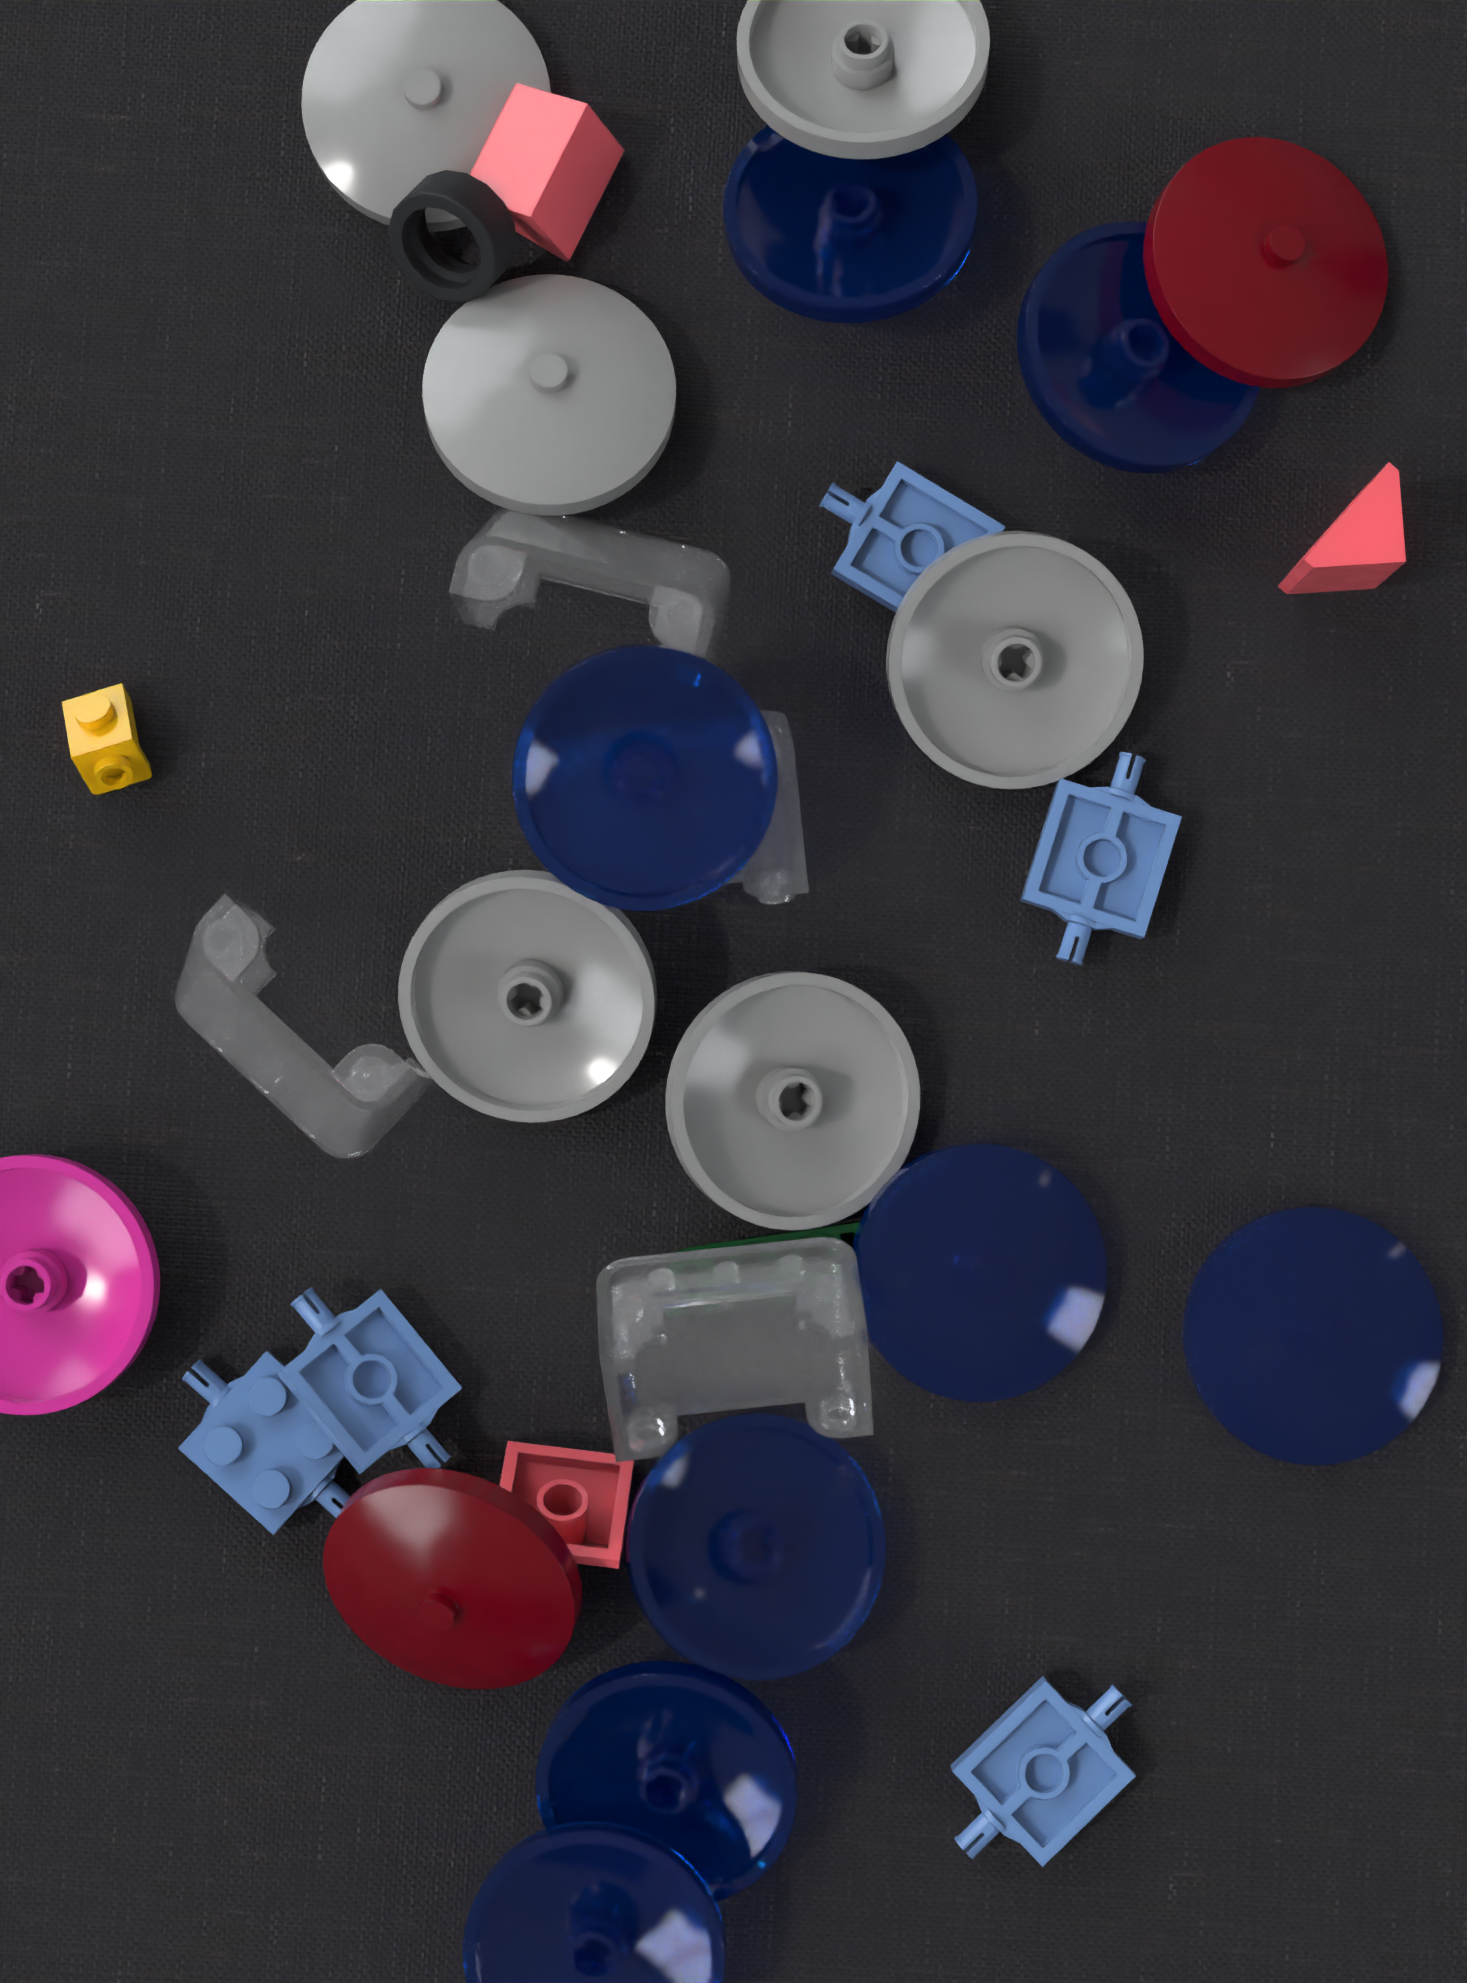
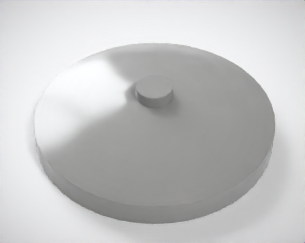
[301,0,551,232]
[737,0,990,159]
[422,274,676,516]
[886,531,1144,789]
[398,870,658,1123]
[665,971,920,1230]

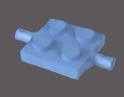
[819,461,1006,613]
[1020,752,1182,966]
[278,1287,462,1474]
[178,1351,351,1535]
[950,1676,1136,1867]

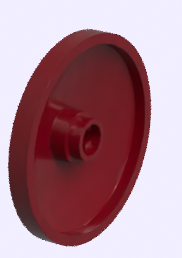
[1143,137,1388,388]
[323,1468,582,1689]

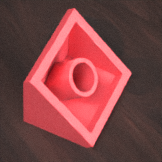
[469,83,625,262]
[1278,462,1406,594]
[499,1441,634,1569]

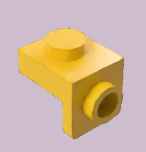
[62,683,152,795]

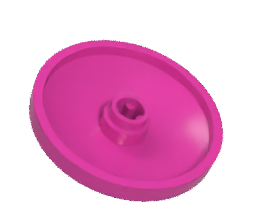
[0,1154,160,1415]

